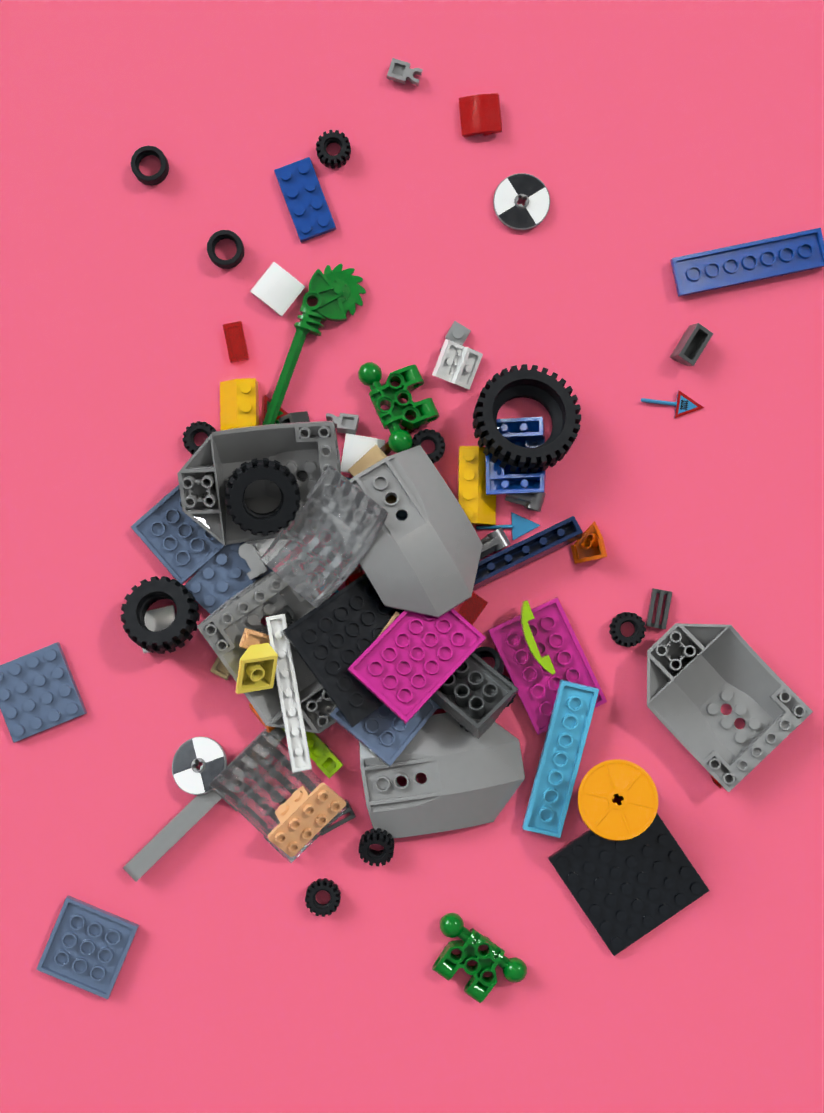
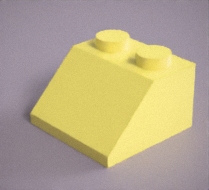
[235,643,278,694]

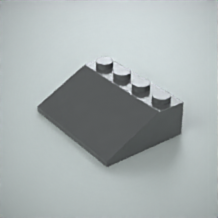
[431,652,518,739]

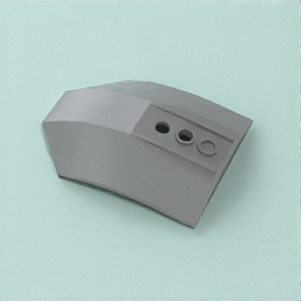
[177,421,342,546]
[325,445,483,618]
[197,560,336,733]
[647,623,813,793]
[359,712,525,839]

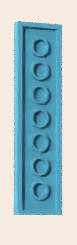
[522,679,599,838]

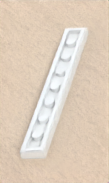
[266,614,312,773]

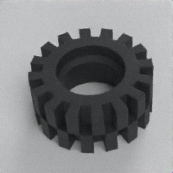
[316,130,351,169]
[182,421,216,454]
[411,429,445,464]
[609,612,646,647]
[359,828,395,866]
[305,878,341,917]

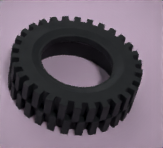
[472,364,581,474]

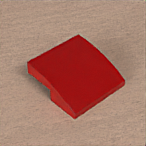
[459,93,502,137]

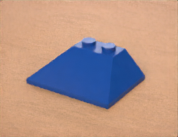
[486,417,546,495]

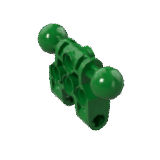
[358,362,439,453]
[432,913,527,1003]

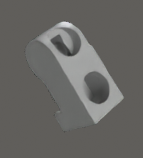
[238,543,269,581]

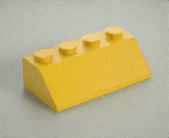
[220,378,259,431]
[458,446,496,525]

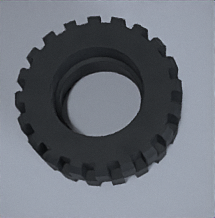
[225,458,301,536]
[121,576,200,654]

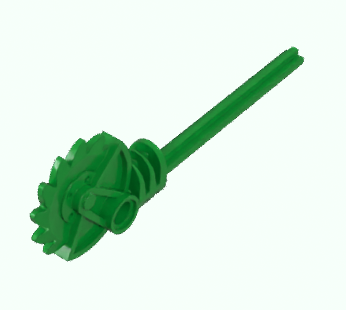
[262,264,366,425]

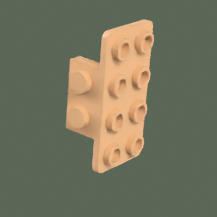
[268,783,346,857]

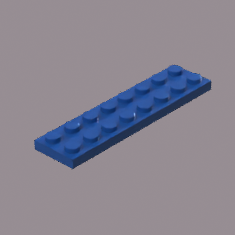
[670,228,824,297]

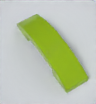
[521,600,556,675]
[281,728,343,779]

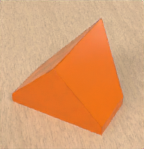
[571,521,607,564]

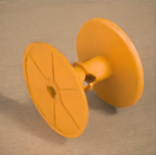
[578,759,658,841]

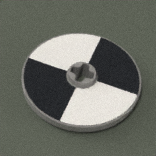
[493,173,550,230]
[172,737,227,795]

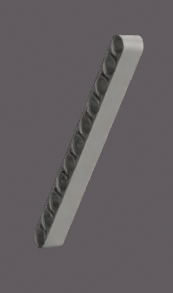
[123,727,286,882]

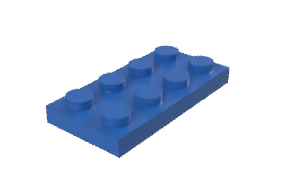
[274,157,336,242]

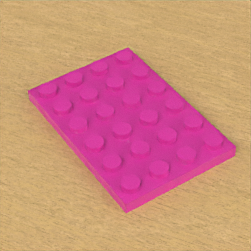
[488,597,607,735]
[348,608,486,724]

